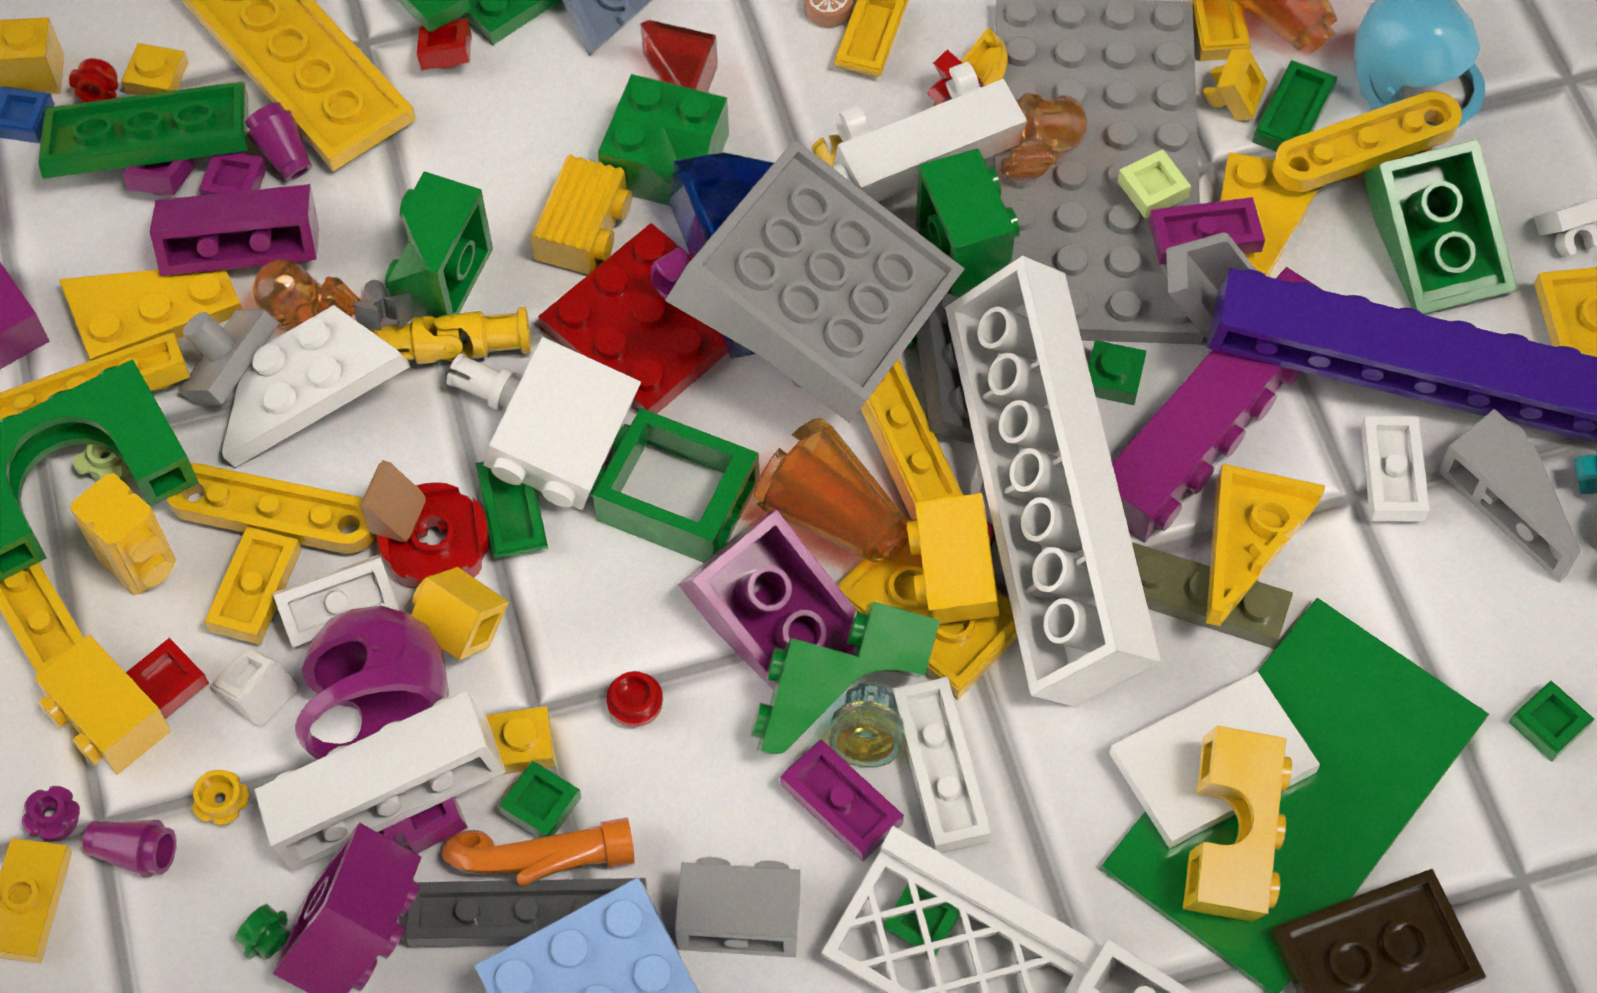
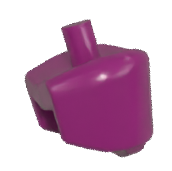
[651,248,690,299]

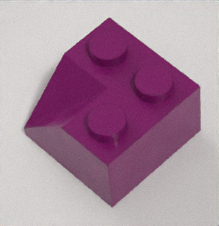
[273,823,422,993]

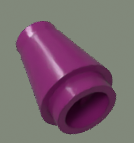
[245,102,313,181]
[83,820,177,878]

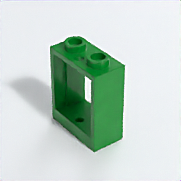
[589,408,760,563]

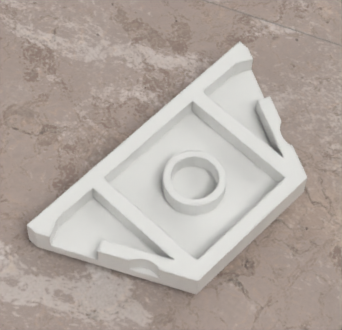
[222,305,410,468]

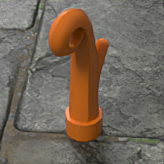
[442,817,635,887]

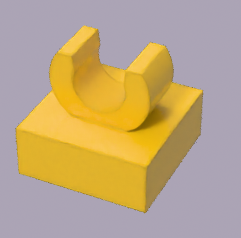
[1203,48,1267,121]

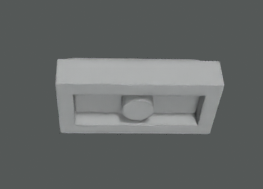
[1166,233,1256,341]

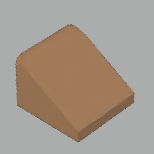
[360,460,426,542]

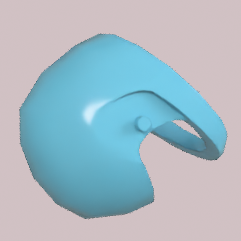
[1354,0,1485,128]

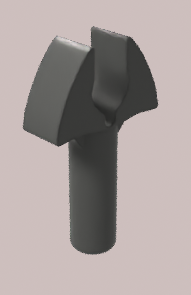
[353,280,414,331]

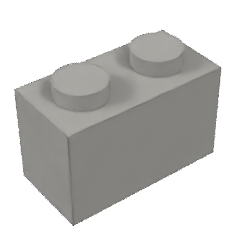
[675,857,801,958]

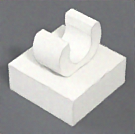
[1534,198,1597,257]

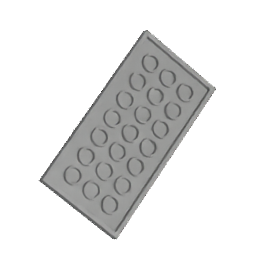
[994,0,1205,345]

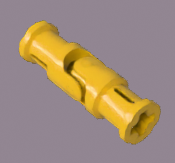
[367,306,531,364]

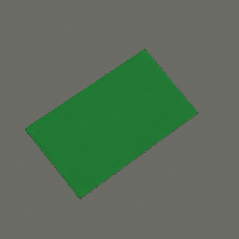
[1100,598,1489,993]

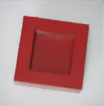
[416,18,472,70]
[126,637,209,719]

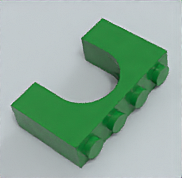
[0,359,199,581]

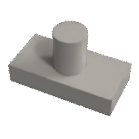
[178,309,279,404]

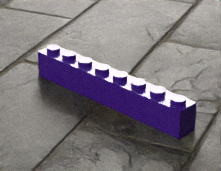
[1207,268,1597,443]

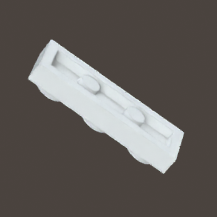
[892,677,992,853]

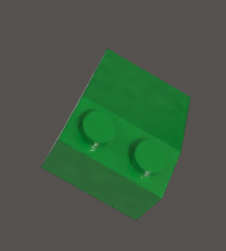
[1362,139,1518,314]

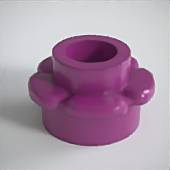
[22,786,80,842]

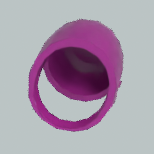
[295,605,449,760]

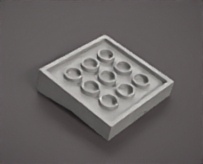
[665,139,965,423]

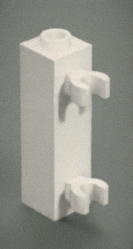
[832,61,1027,202]

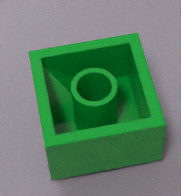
[598,74,729,213]
[915,148,1020,298]
[385,171,493,318]

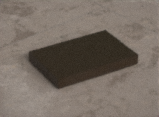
[1270,868,1486,993]

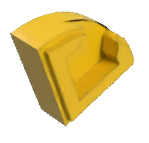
[961,27,1008,86]

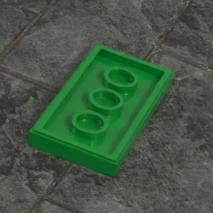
[38,81,248,179]

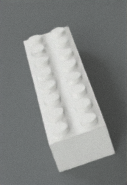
[945,256,1161,706]

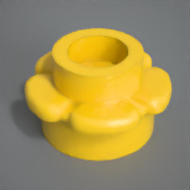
[192,770,249,825]

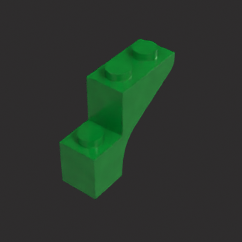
[751,602,940,754]

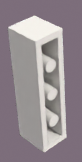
[254,691,506,871]

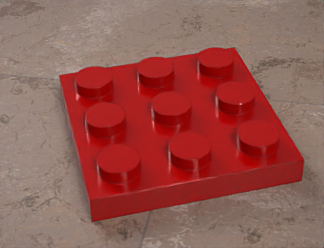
[538,223,739,414]

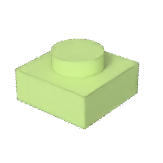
[1117,149,1191,219]

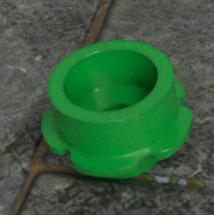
[235,904,290,959]

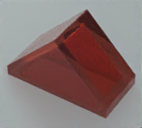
[640,20,718,93]

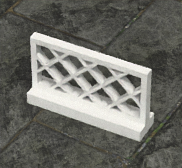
[821,826,1104,993]

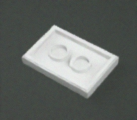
[1109,671,1320,849]

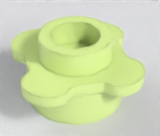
[73,444,129,481]

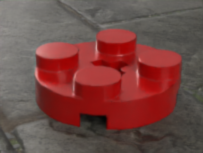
[377,482,489,588]

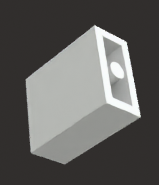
[483,337,641,510]

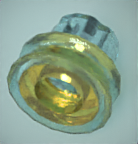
[828,683,904,768]

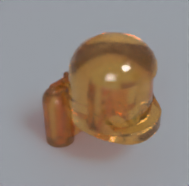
[1001,92,1087,179]
[252,260,361,331]

